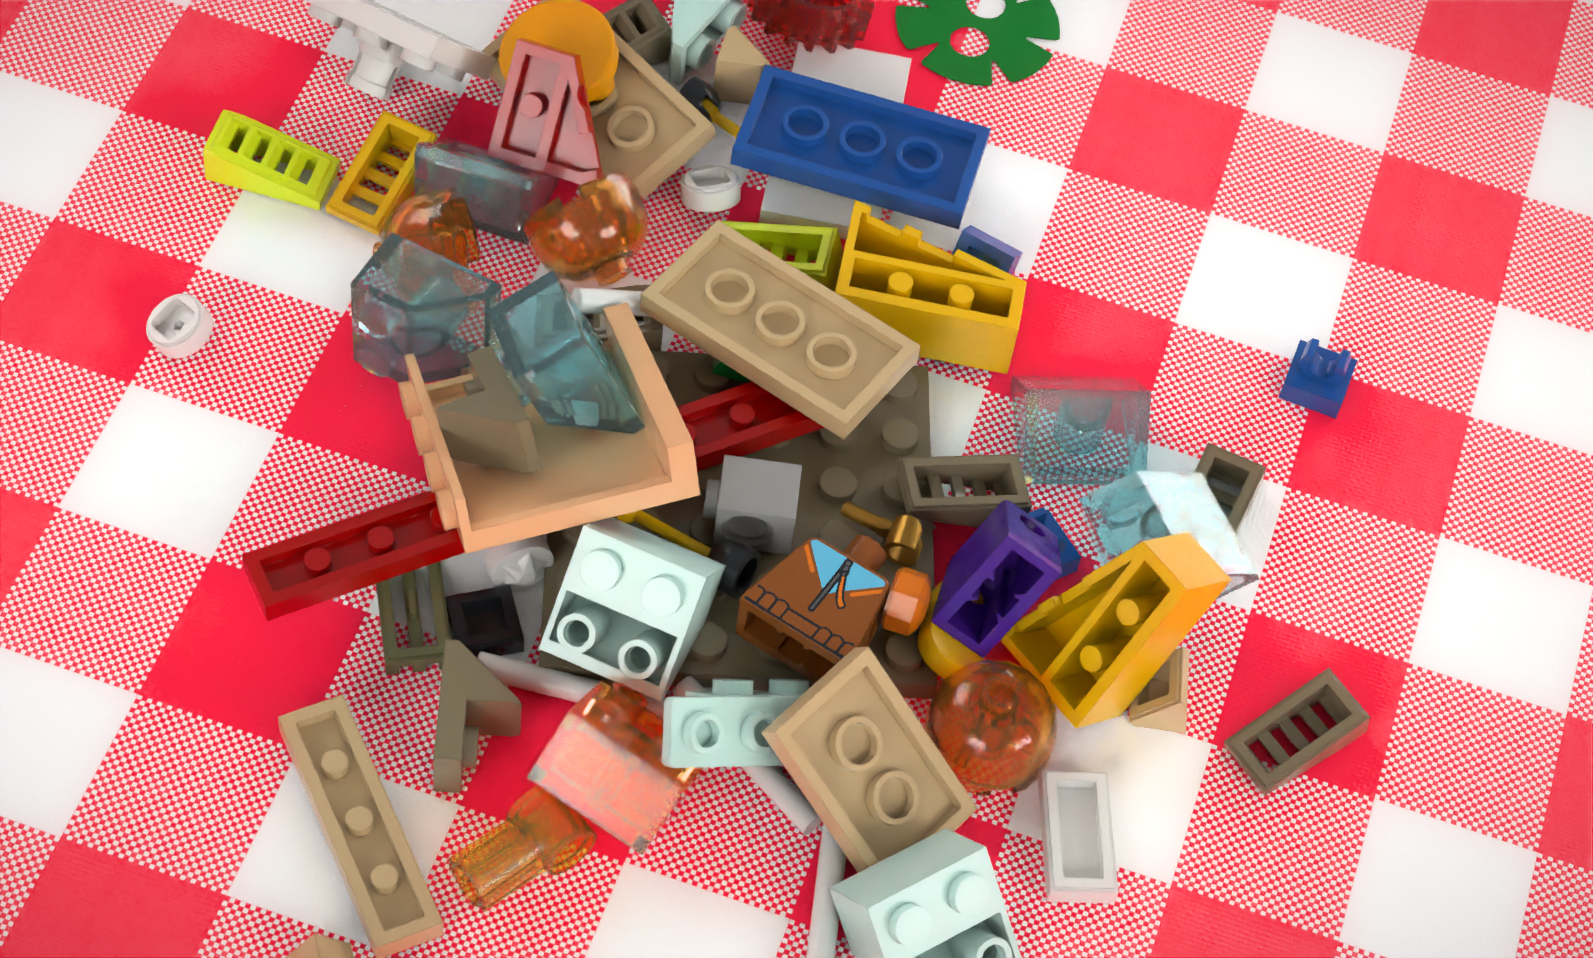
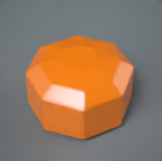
[880,566,932,636]

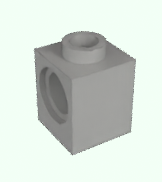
[703,455,802,555]

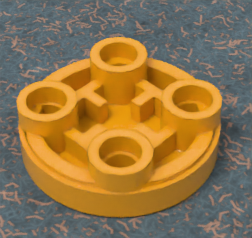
[499,0,619,103]

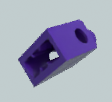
[931,500,1062,658]

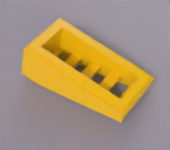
[325,110,440,237]

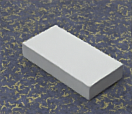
[1038,770,1118,904]

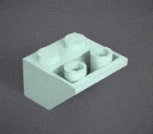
[538,517,726,701]
[829,828,1022,958]

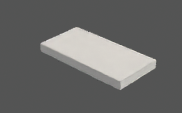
[759,37,912,239]

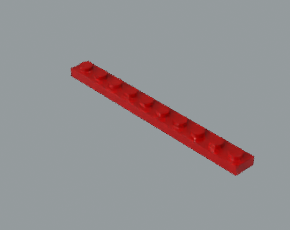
[242,381,825,621]

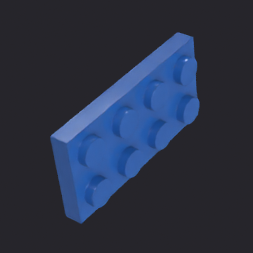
[730,65,991,229]

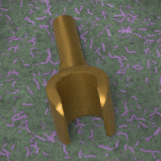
[841,501,923,567]

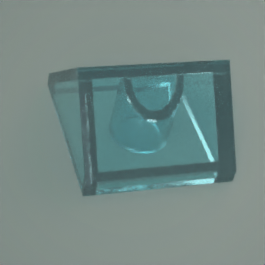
[414,138,559,245]
[1010,375,1151,486]

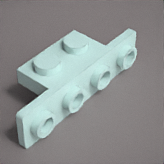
[662,679,809,768]

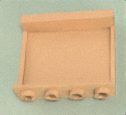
[398,302,700,554]

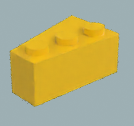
[835,200,1027,374]
[1000,532,1231,728]

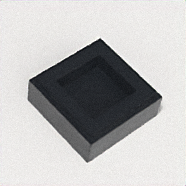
[445,585,524,657]

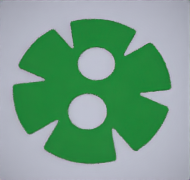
[895,0,1060,86]

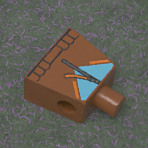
[735,535,891,683]

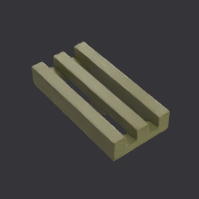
[376,561,451,675]

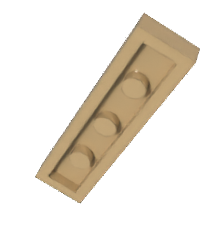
[278,694,444,958]

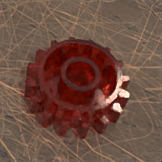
[747,0,875,53]

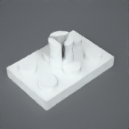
[304,0,497,101]

